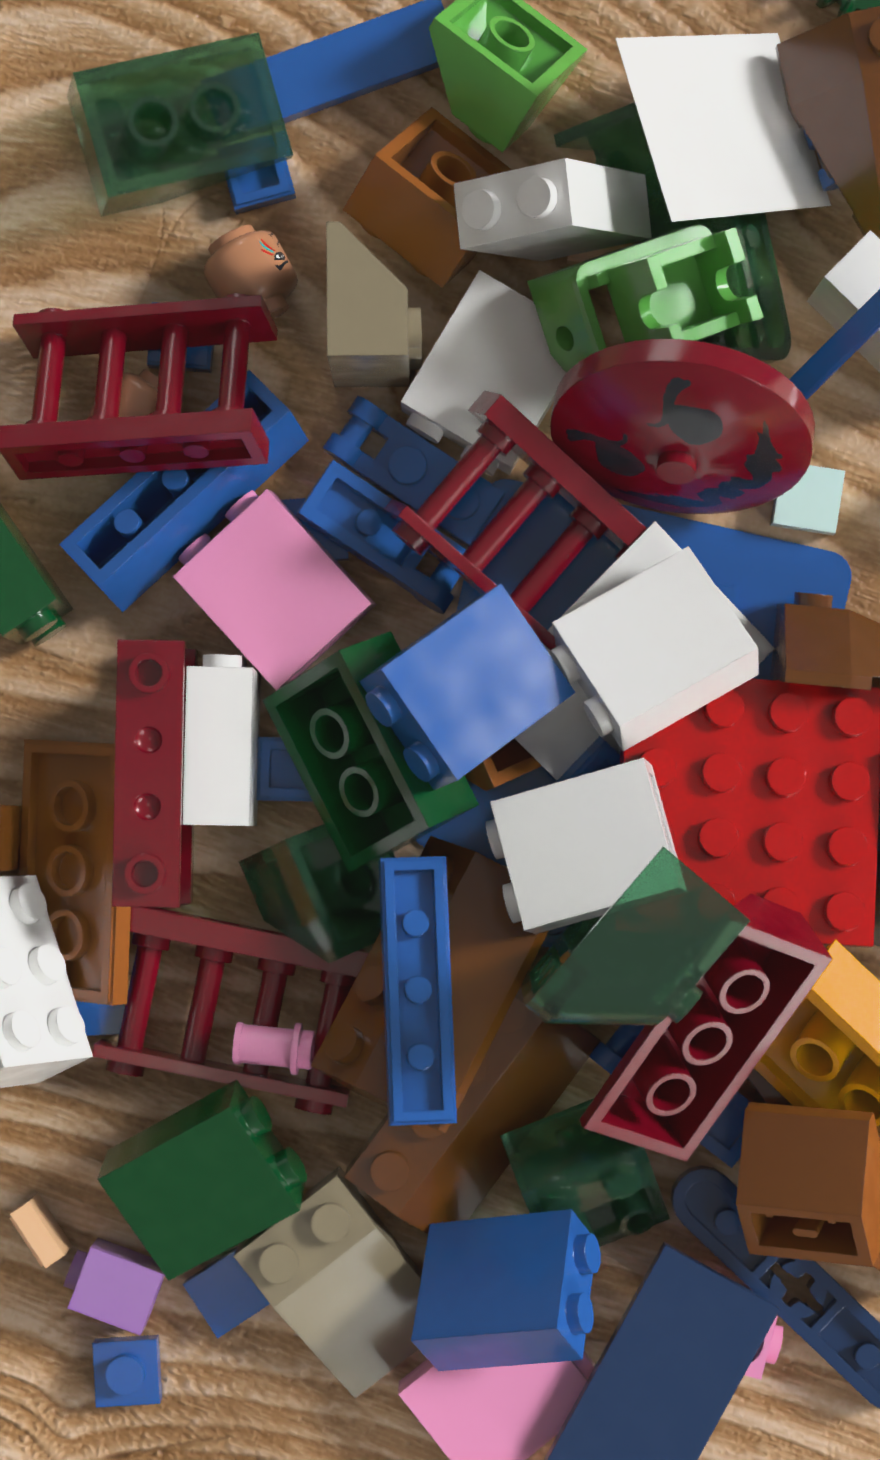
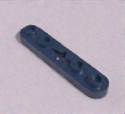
[670,1165,880,1409]

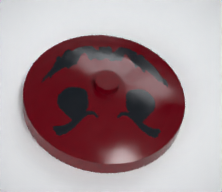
[550,339,815,514]

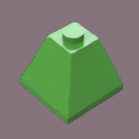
[429,0,588,153]

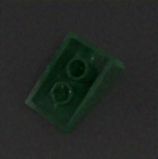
[67,32,293,217]

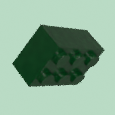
[262,631,479,872]

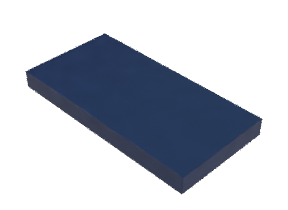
[544,1242,780,1460]

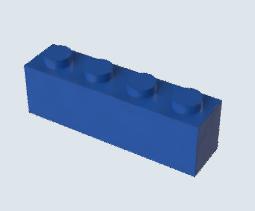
[59,370,309,613]

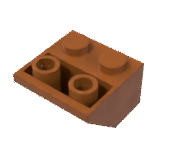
[736,1102,880,1267]

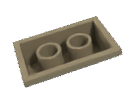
[326,222,422,387]

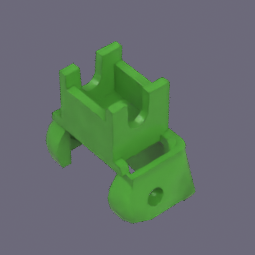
[527,224,764,373]

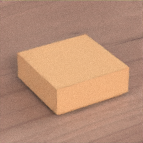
[9,1193,73,1269]

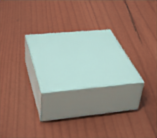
[770,465,845,536]

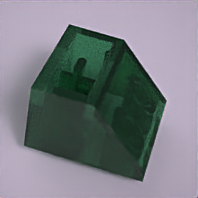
[500,1098,670,1247]

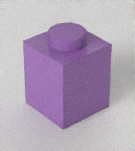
[64,1237,165,1336]

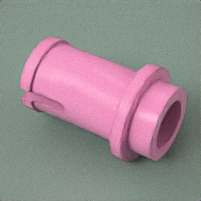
[232,1022,315,1075]

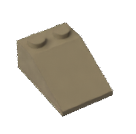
[234,1166,422,1398]

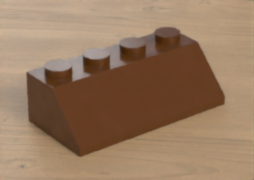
[311,836,548,1134]
[345,982,601,1234]

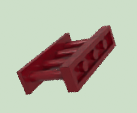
[0,293,278,480]
[384,390,647,650]
[112,639,198,908]
[92,907,371,1115]

